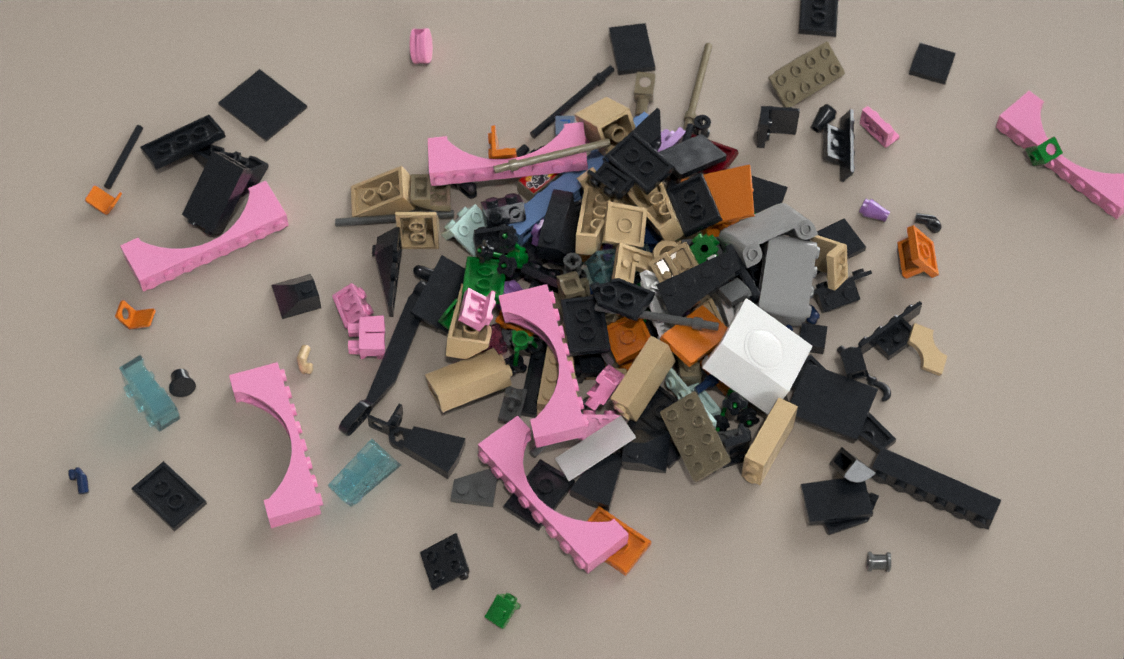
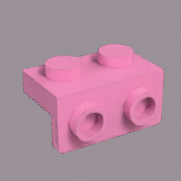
[458,288,496,331]

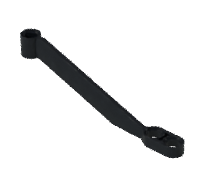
[339,280,427,436]

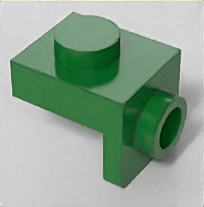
[484,592,521,629]

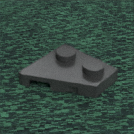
[451,468,498,507]

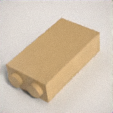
[610,336,676,422]
[425,348,513,412]
[741,398,798,486]

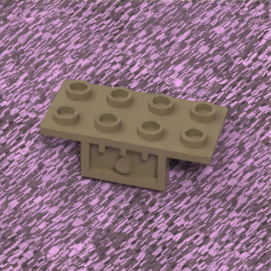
[768,41,845,108]
[660,391,731,482]

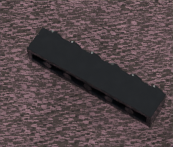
[871,447,1002,530]

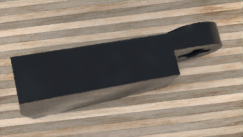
[389,426,466,479]
[570,447,623,512]

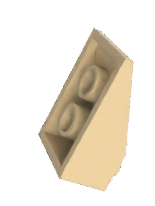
[351,166,415,217]
[395,212,440,249]

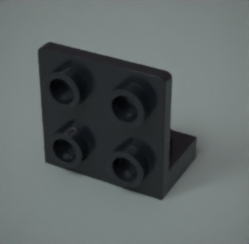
[757,106,800,148]

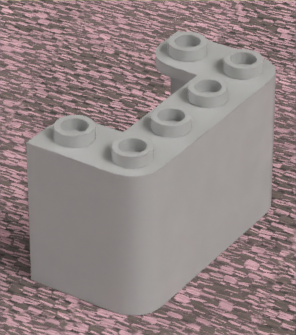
[755,235,820,328]

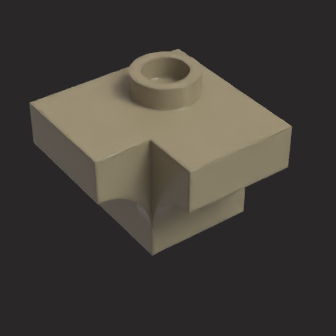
[556,271,591,304]

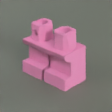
[348,315,385,359]
[585,364,625,411]

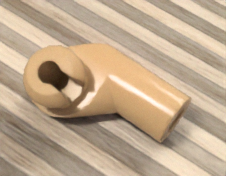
[297,345,313,374]

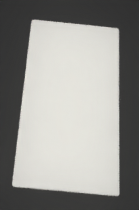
[555,416,636,481]

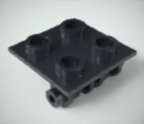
[420,533,470,590]

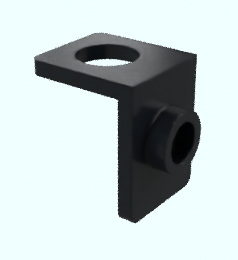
[367,403,403,435]

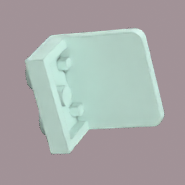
[441,204,493,257]

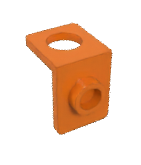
[85,185,122,215]
[115,300,156,329]

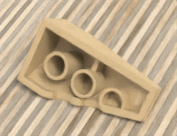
[446,284,492,359]

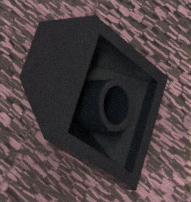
[271,274,321,319]
[621,428,671,473]

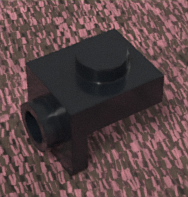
[574,355,605,383]

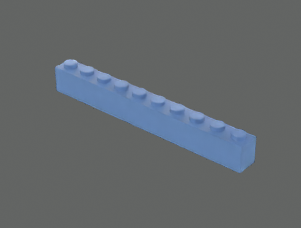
[507,112,649,246]

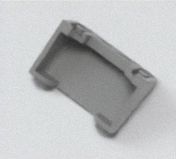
[719,203,818,268]

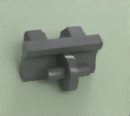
[498,386,527,424]

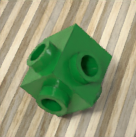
[689,233,720,264]

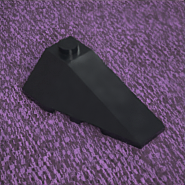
[537,189,580,262]

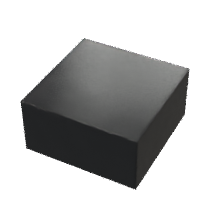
[800,323,828,354]

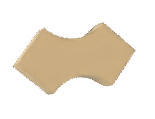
[907,323,947,376]

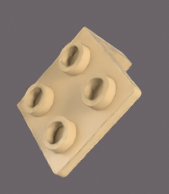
[810,235,848,290]

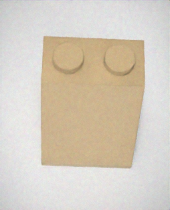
[574,97,636,156]

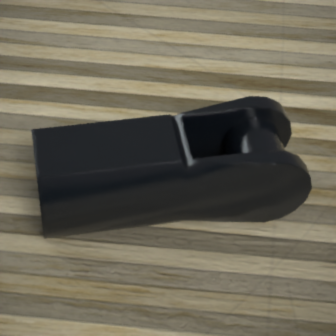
[452,182,477,199]

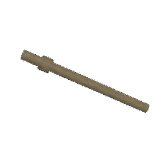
[683,43,712,131]
[493,138,611,174]

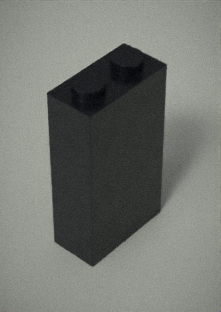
[182,151,253,235]

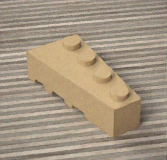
[626,181,684,242]
[576,185,624,255]
[537,334,578,416]

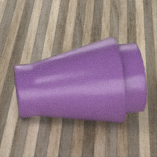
[859,198,890,222]

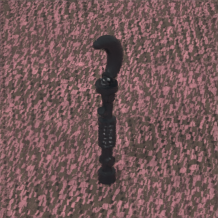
[837,345,891,401]

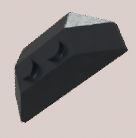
[602,108,662,165]

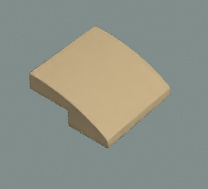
[648,242,699,282]

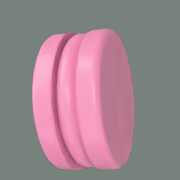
[410,28,432,64]

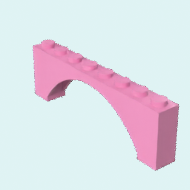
[996,91,1124,219]
[428,122,588,186]
[120,181,289,292]
[499,284,589,448]
[229,362,323,528]
[477,416,628,573]

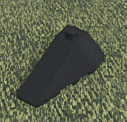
[191,144,269,197]
[372,227,402,317]

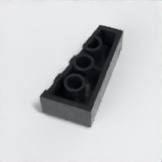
[656,249,743,317]

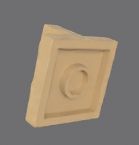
[602,202,647,251]

